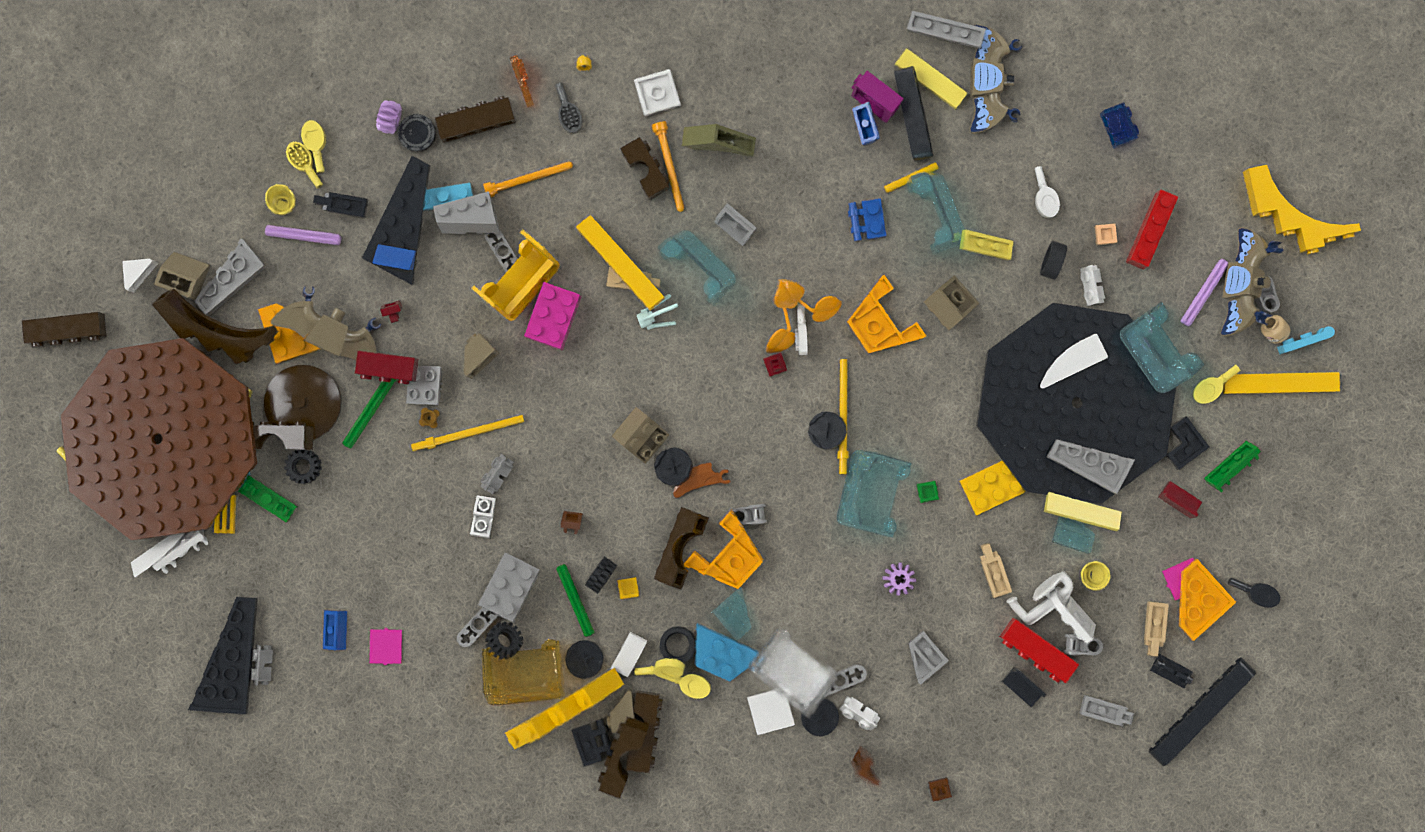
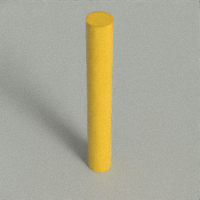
[884,162,938,193]

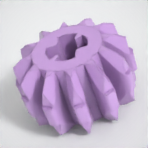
[376,100,402,134]
[883,563,916,596]

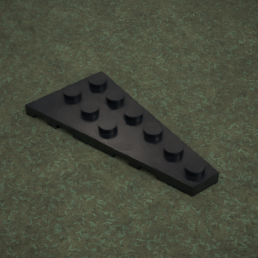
[362,156,431,285]
[188,596,258,715]

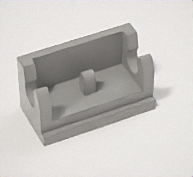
[714,203,757,246]

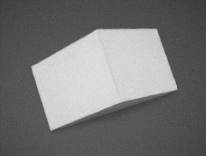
[123,259,158,293]

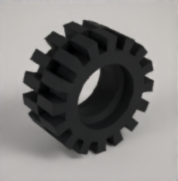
[284,450,322,484]
[585,557,617,594]
[485,621,523,660]

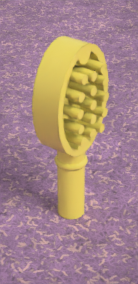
[301,120,326,173]
[286,142,323,189]
[1193,365,1241,404]
[634,659,685,679]
[663,674,711,699]

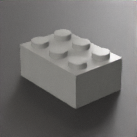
[478,553,540,623]

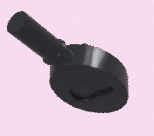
[1228,577,1281,608]

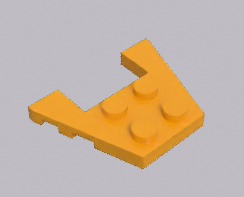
[847,275,926,354]
[683,510,764,589]

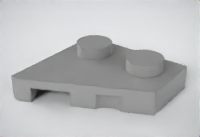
[908,631,948,685]

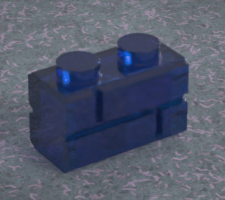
[1100,103,1139,149]

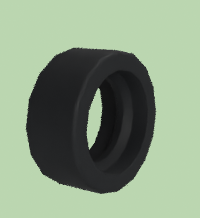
[1040,241,1067,280]
[659,626,696,663]

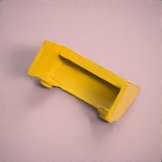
[471,230,560,321]

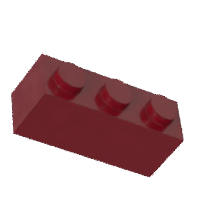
[354,351,419,385]

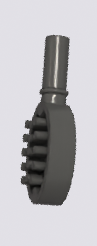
[555,82,582,134]

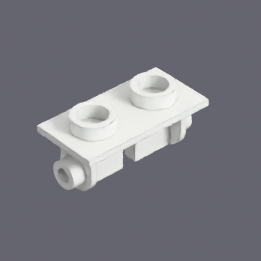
[1080,265,1105,306]
[839,696,880,730]

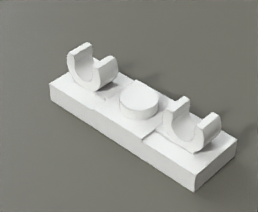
[152,530,208,574]

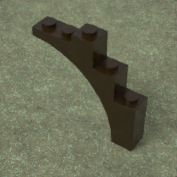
[152,288,278,364]

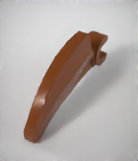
[673,462,730,498]

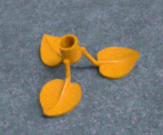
[766,280,842,353]

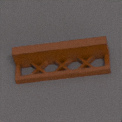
[851,746,881,787]

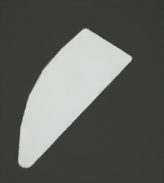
[1040,334,1108,388]
[131,533,185,577]

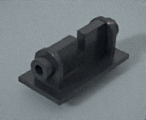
[1150,653,1193,689]

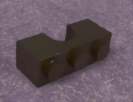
[620,137,670,201]

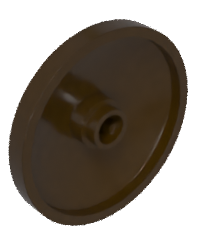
[264,365,342,440]

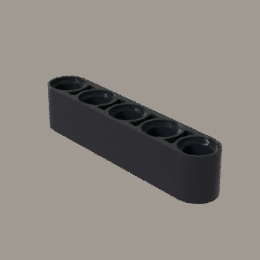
[894,66,933,162]

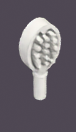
[1034,166,1060,218]
[795,304,807,355]

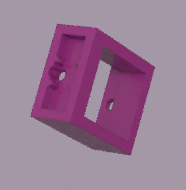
[851,71,904,124]

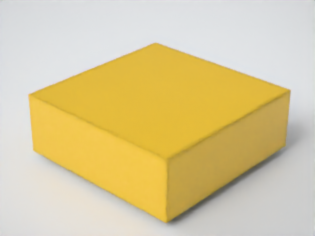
[617,577,639,599]

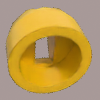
[576,55,592,71]

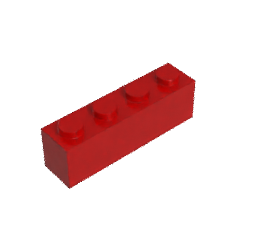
[1126,189,1178,270]
[999,618,1079,683]

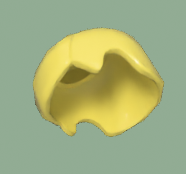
[265,184,295,215]
[1080,561,1111,591]

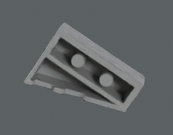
[433,191,501,235]

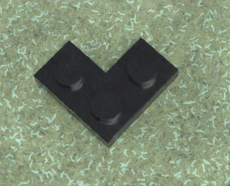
[1167,416,1210,470]

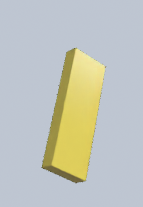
[959,230,1013,260]

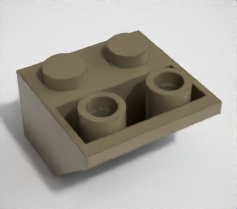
[154,252,210,300]
[612,407,670,464]

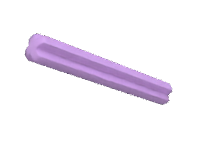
[265,225,341,245]
[1181,259,1228,326]

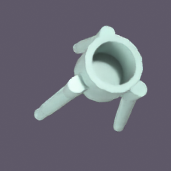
[637,294,678,330]

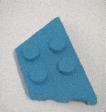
[695,623,763,681]

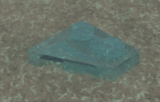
[1052,516,1095,554]
[712,587,752,641]

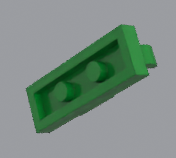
[1204,441,1261,492]
[238,475,298,522]

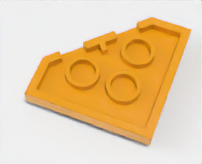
[258,303,321,364]
[1179,559,1236,641]

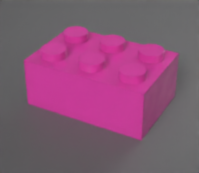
[524,282,581,350]

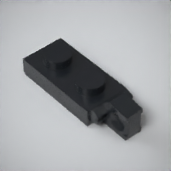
[313,192,368,218]

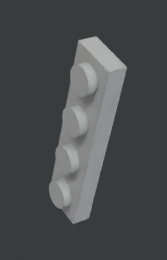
[907,11,986,49]

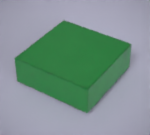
[916,481,939,503]

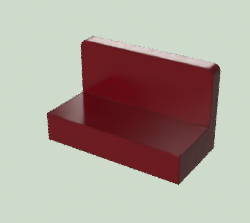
[1158,481,1202,518]

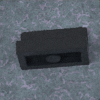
[1002,667,1047,708]

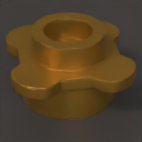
[419,408,440,428]

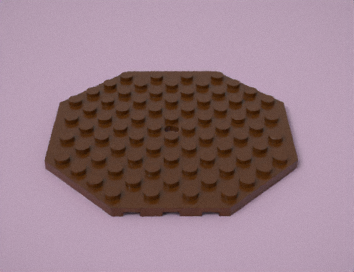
[61,338,257,540]

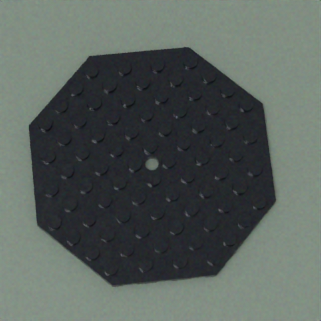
[976,303,1177,504]

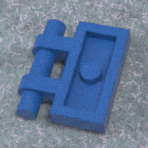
[848,198,886,241]

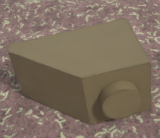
[607,689,635,733]

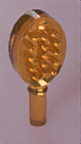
[510,55,534,107]

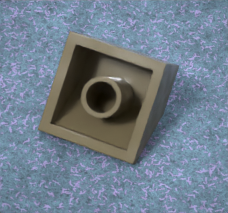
[924,275,980,330]
[464,333,500,379]

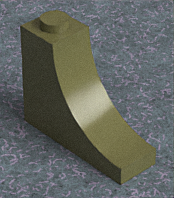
[682,124,756,157]

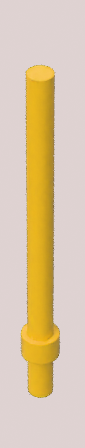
[837,359,849,474]
[411,415,525,451]

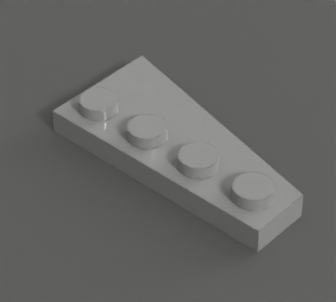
[195,238,266,316]
[1047,440,1134,494]

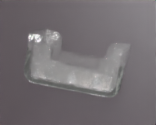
[748,628,838,717]

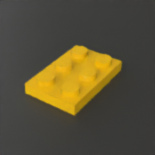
[959,461,1025,516]

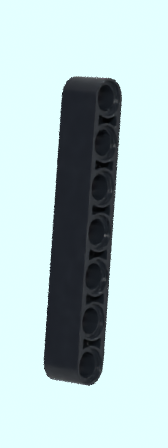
[1148,657,1256,766]

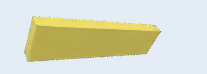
[895,48,967,109]
[1044,492,1122,531]

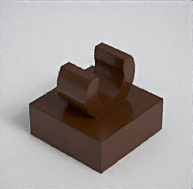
[561,511,583,534]
[928,777,952,802]

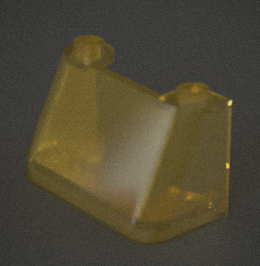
[482,639,565,706]

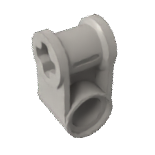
[1254,276,1280,314]
[733,504,768,525]
[1064,634,1103,655]

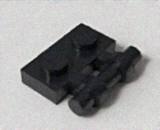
[571,718,613,767]

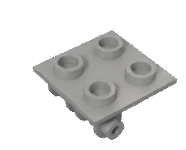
[406,366,443,406]

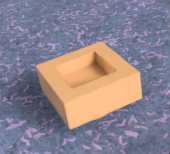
[1095,224,1117,245]

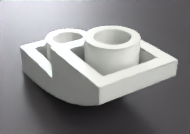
[470,495,496,539]
[611,632,647,677]

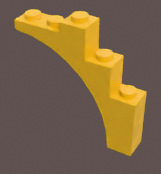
[1243,165,1361,255]
[505,668,624,750]

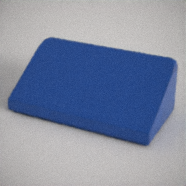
[852,102,880,145]
[373,244,416,270]
[323,610,347,650]

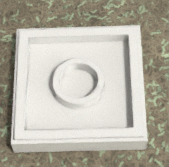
[634,69,681,117]
[747,687,795,735]

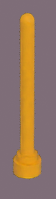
[652,121,684,212]
[483,162,573,197]

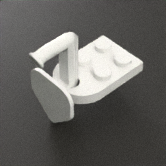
[1006,571,1096,643]

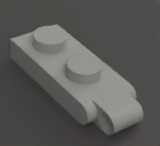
[1079,695,1134,726]

